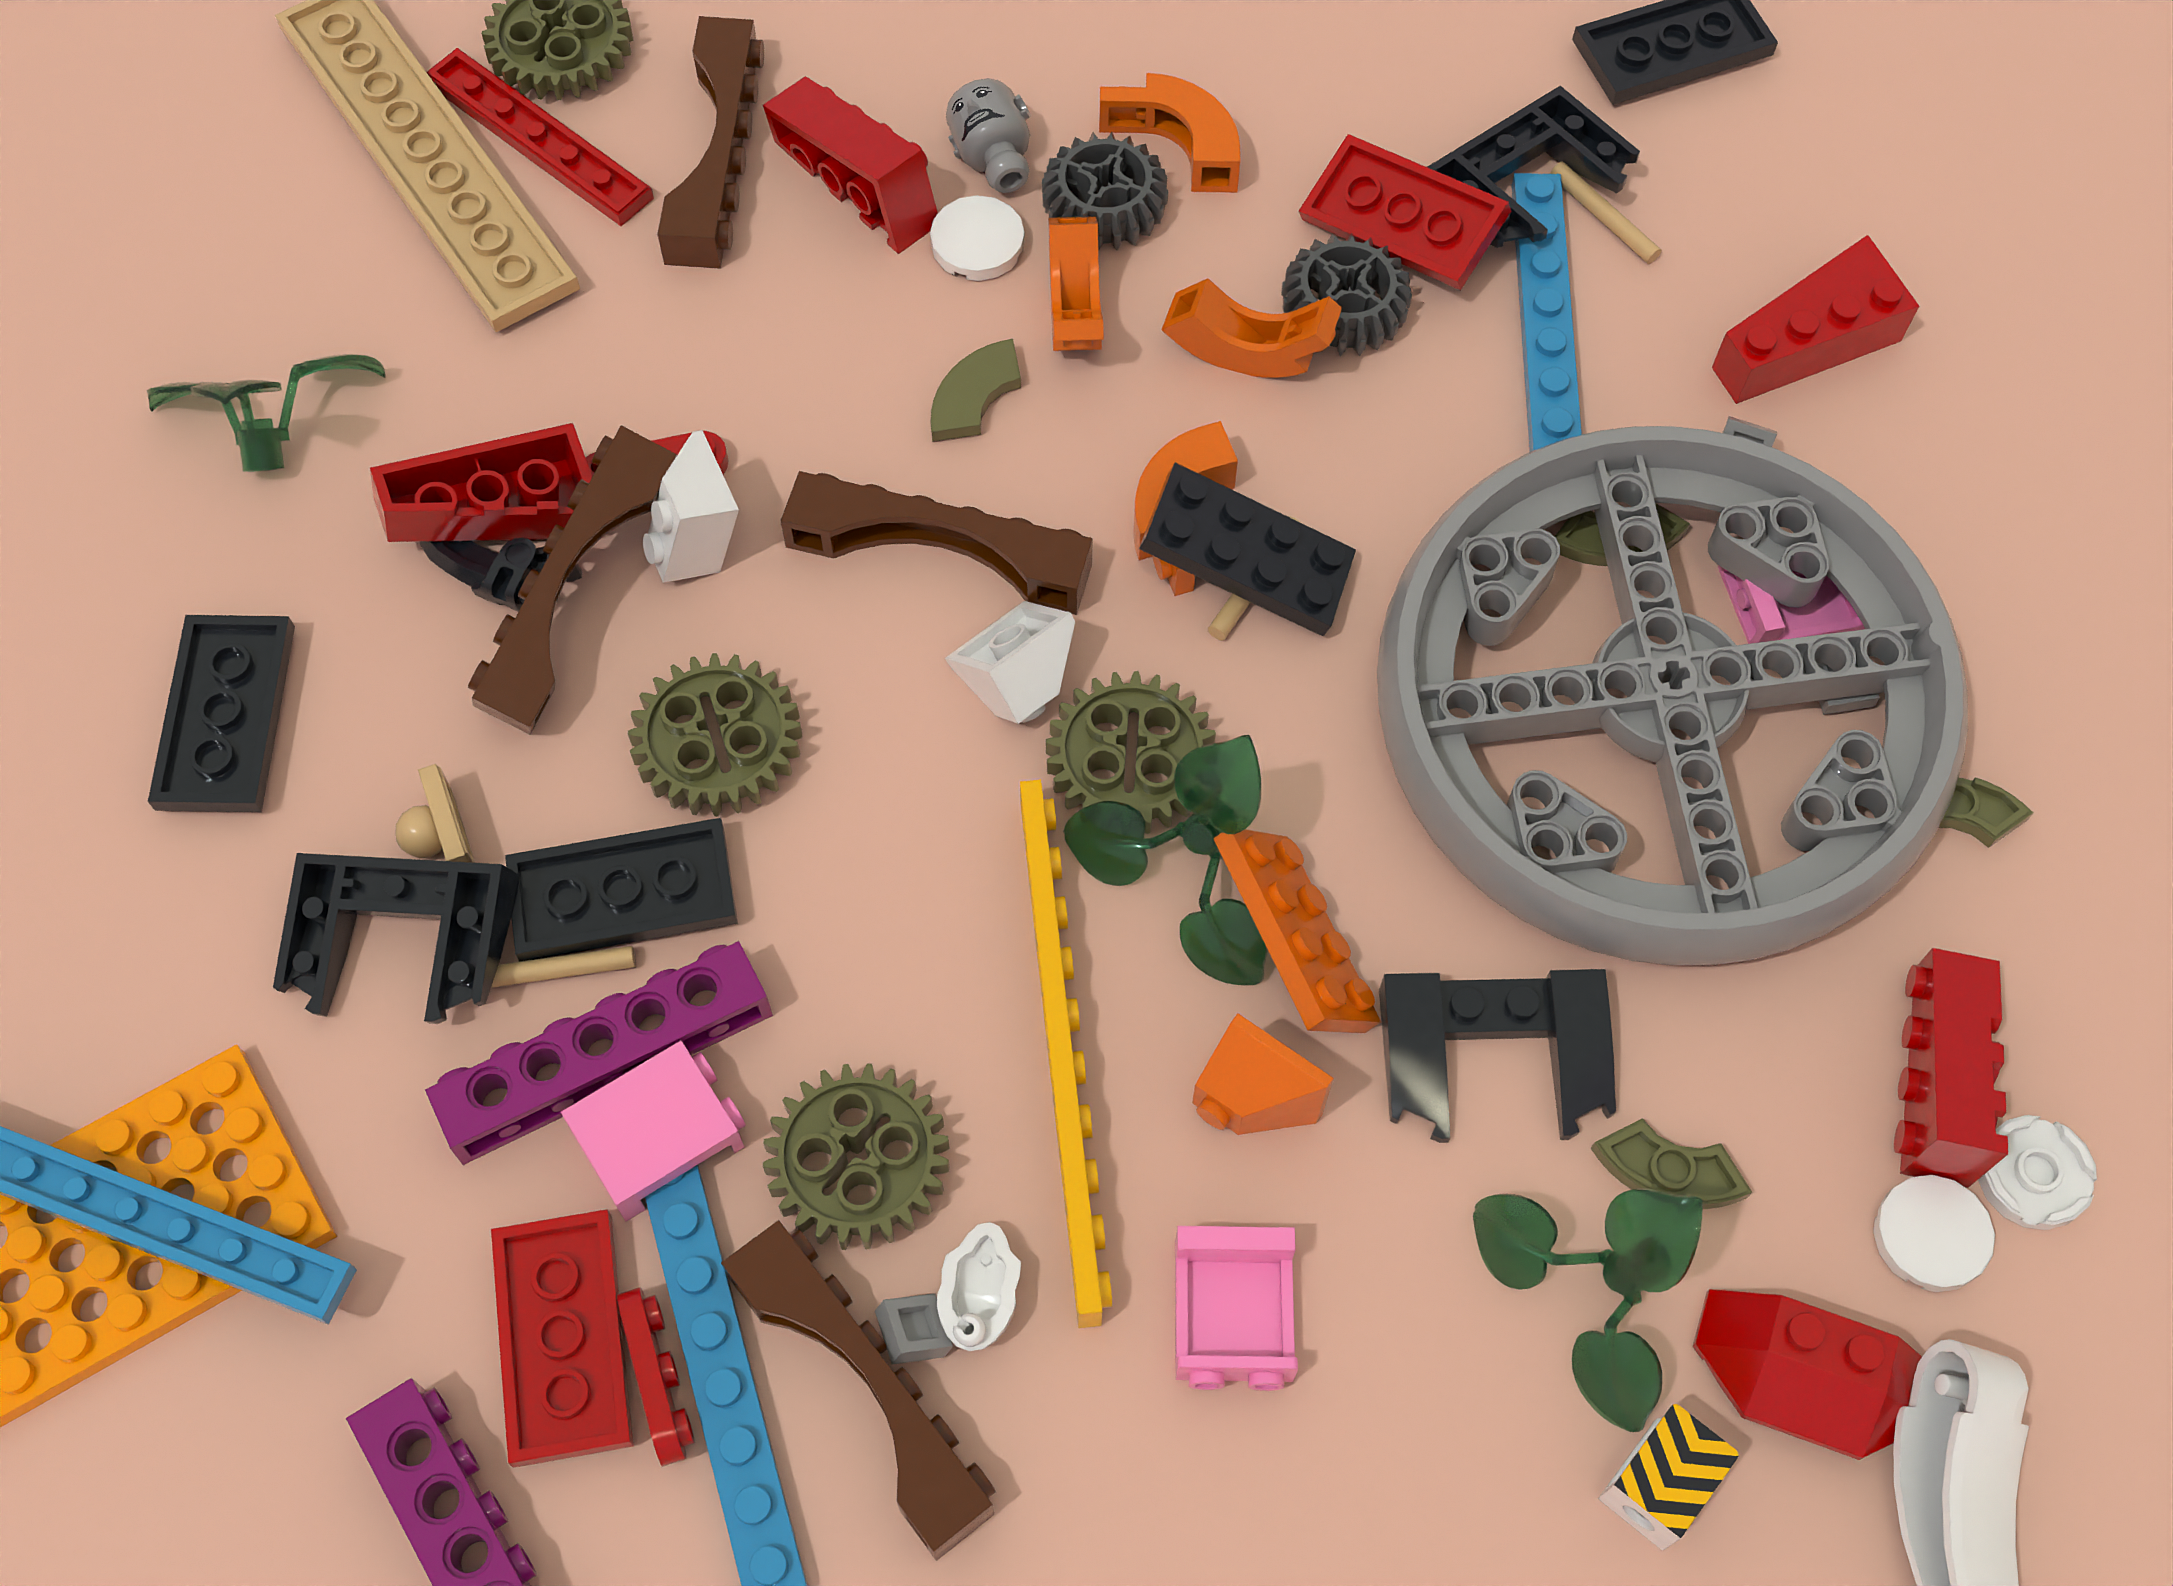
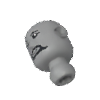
[946,78,1031,193]

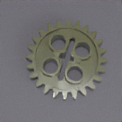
[482,0,633,100]
[628,653,802,817]
[1046,671,1217,835]
[763,1063,950,1250]

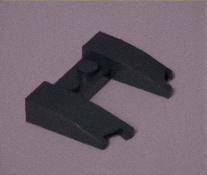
[1427,86,1640,248]
[273,853,519,1024]
[1379,969,1616,1143]

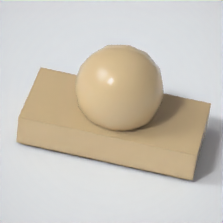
[395,764,475,863]

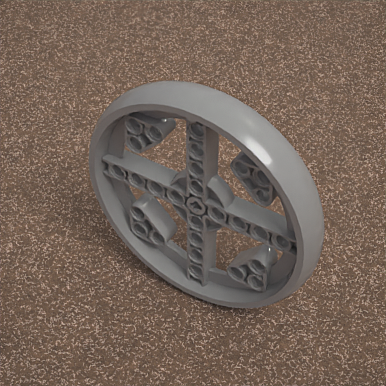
[1377,426,1968,965]

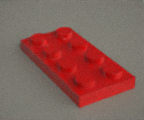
[1299,134,1511,291]
[491,1209,634,1468]

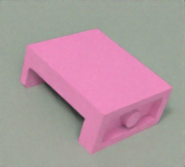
[1718,566,1865,644]
[561,1041,746,1222]
[1175,1226,1298,1391]

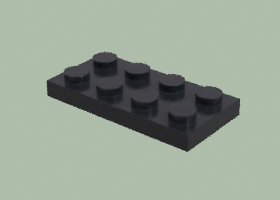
[1572,0,1778,105]
[1139,462,1356,636]
[148,615,295,812]
[505,818,738,962]

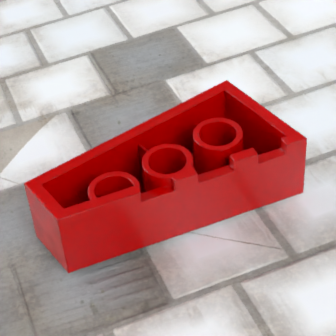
[763,76,938,254]
[1712,235,1919,404]
[370,423,592,542]
[1894,948,2008,1188]

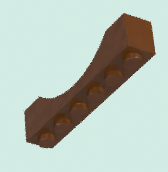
[657,16,764,269]
[468,425,677,735]
[781,471,1093,615]
[721,1220,996,1561]

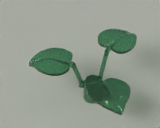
[147,354,385,472]
[1063,735,1268,986]
[1473,1188,1703,1432]

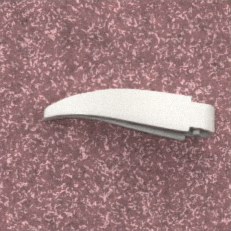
[1893,1339,2029,1586]

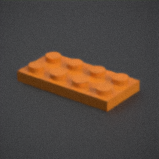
[1214,827,1381,1033]

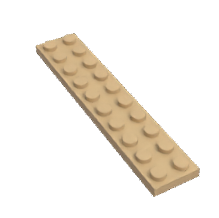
[275,0,580,333]

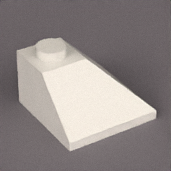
[945,601,1075,724]

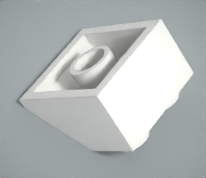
[643,430,739,583]

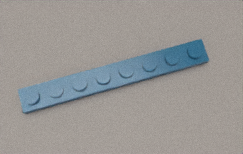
[1511,173,1582,452]
[0,1126,357,1325]
[645,1165,808,1586]

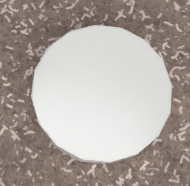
[930,195,1025,281]
[1978,1115,2097,1230]
[1873,1175,1995,1292]

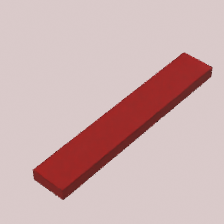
[427,48,654,226]

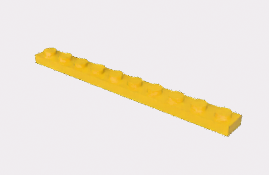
[1020,779,1112,1328]

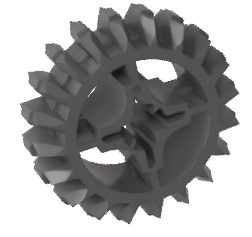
[1042,132,1168,251]
[1281,233,1412,357]

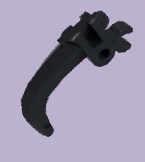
[420,537,583,612]

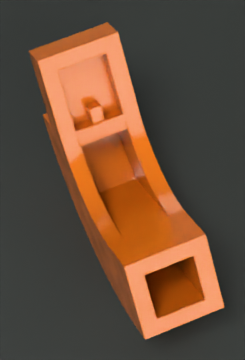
[1099,73,1240,193]
[1048,217,1104,351]
[1161,278,1342,378]
[1134,421,1238,596]

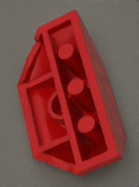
[1693,1289,1922,1460]

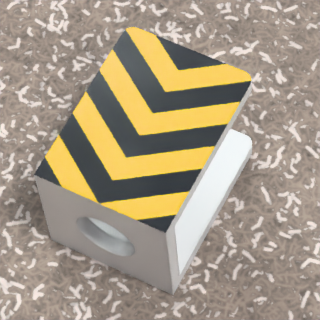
[1598,1404,1739,1551]

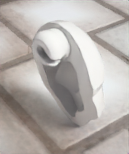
[937,1222,1021,1351]

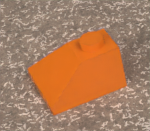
[1192,1013,1334,1135]

